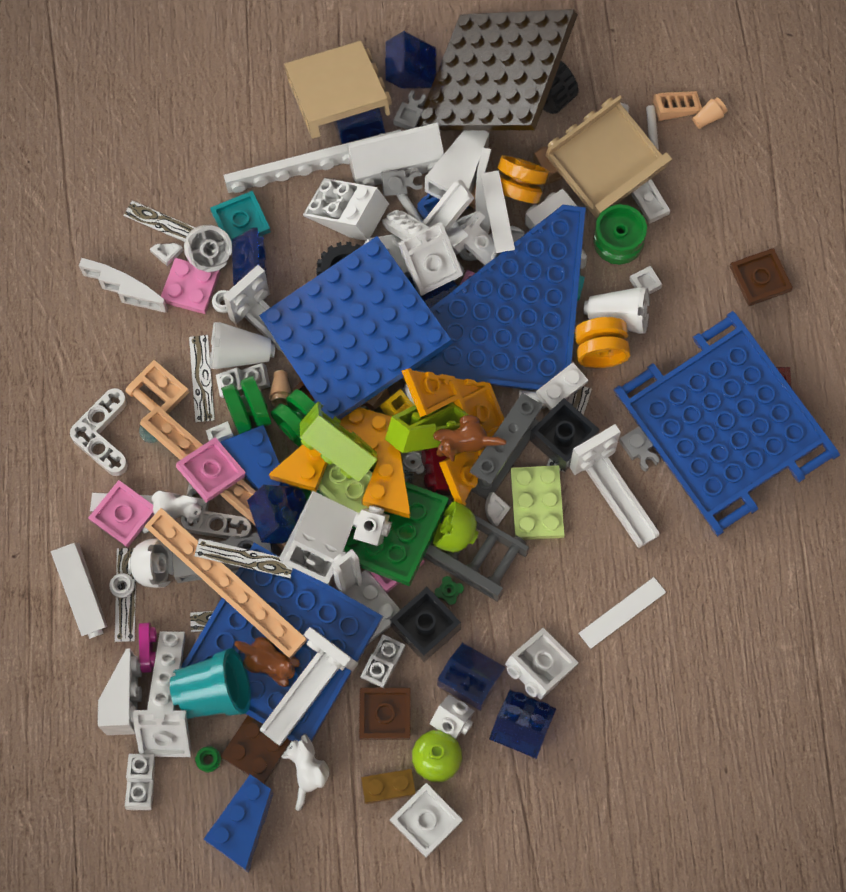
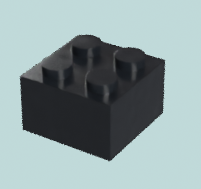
[530,398,600,472]
[390,587,461,662]

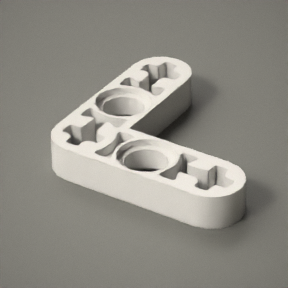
[70,388,128,476]
[181,483,252,539]

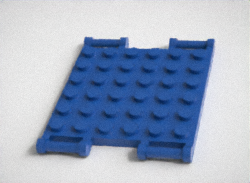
[613,311,840,537]

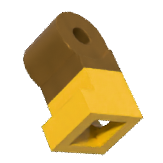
[374,389,414,416]

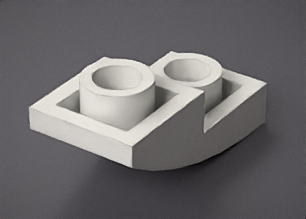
[216,363,271,398]
[360,635,405,688]
[125,754,155,810]

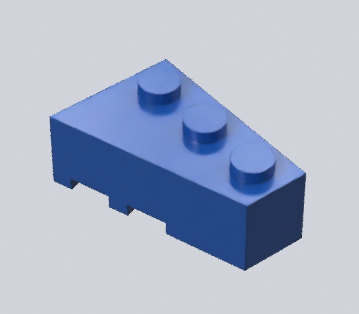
[220,425,292,505]
[204,774,274,873]

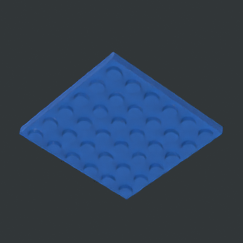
[259,236,453,420]
[181,543,384,742]

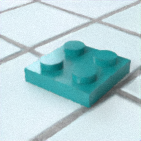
[210,190,271,248]

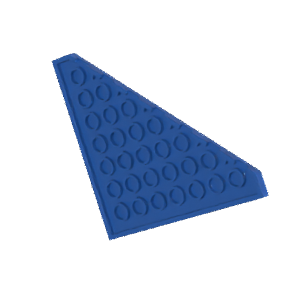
[413,205,586,391]

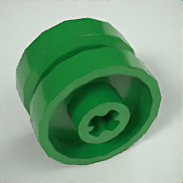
[593,204,647,265]
[221,376,272,434]
[270,389,315,447]

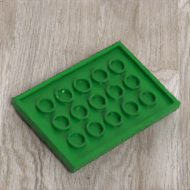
[274,469,450,586]

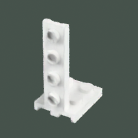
[364,180,474,277]
[381,210,463,296]
[452,211,502,265]
[223,265,285,355]
[570,424,660,549]
[331,549,400,643]
[260,627,359,746]
[133,631,191,757]

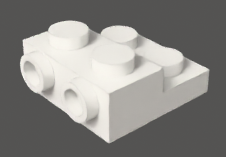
[505,628,578,700]

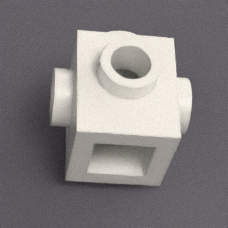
[353,505,391,546]
[429,694,474,739]

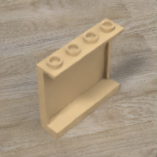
[284,41,392,139]
[545,95,672,219]

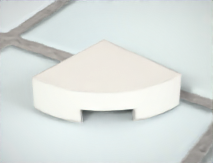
[150,243,184,266]
[485,492,511,527]

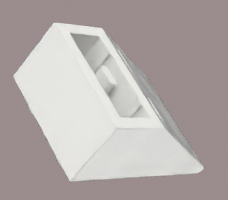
[303,178,389,241]
[279,491,358,584]
[98,649,142,735]

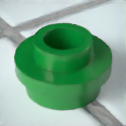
[195,746,221,772]

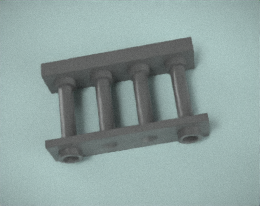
[470,393,543,500]
[424,499,529,602]

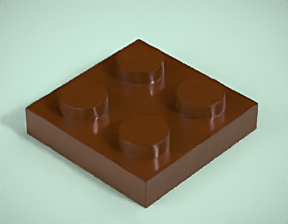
[730,248,793,307]
[359,688,411,740]
[220,715,291,784]

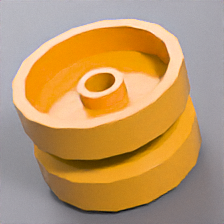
[497,155,549,204]
[575,317,631,368]

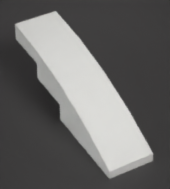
[475,147,491,234]
[79,258,168,313]

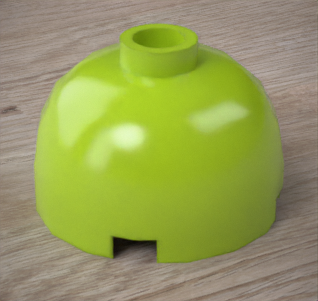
[433,501,479,552]
[412,730,462,782]

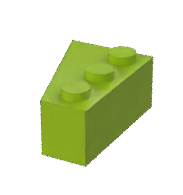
[300,401,378,482]
[385,402,469,453]

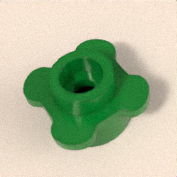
[434,576,464,605]

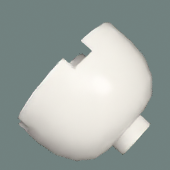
[184,225,232,272]
[128,538,174,588]

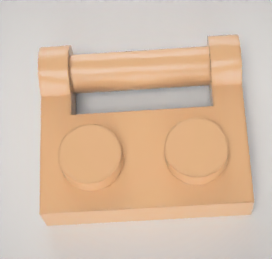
[125,360,189,415]

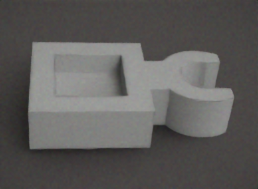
[393,90,426,130]
[381,170,423,196]
[619,426,659,472]

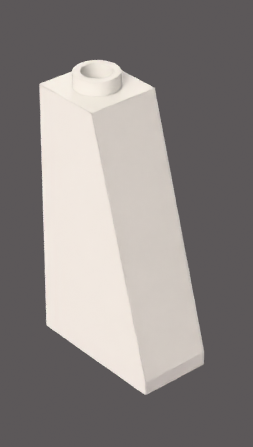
[425,130,489,211]
[51,543,108,639]

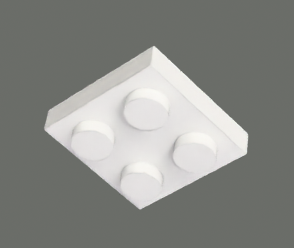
[390,783,463,858]

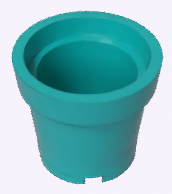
[170,648,251,719]

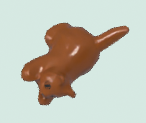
[433,415,506,462]
[234,637,300,687]

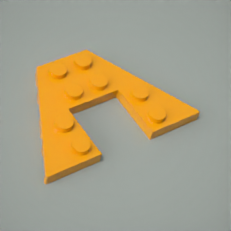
[402,368,504,506]
[269,407,410,518]

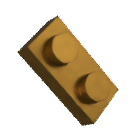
[361,769,416,804]

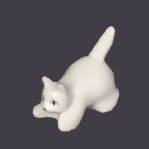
[142,491,206,533]
[282,734,329,811]

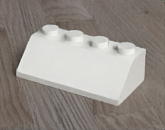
[348,123,444,187]

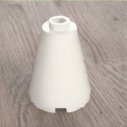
[584,287,650,334]
[210,322,275,369]

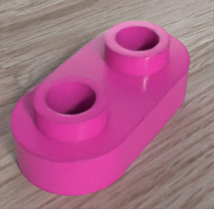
[139,623,157,673]

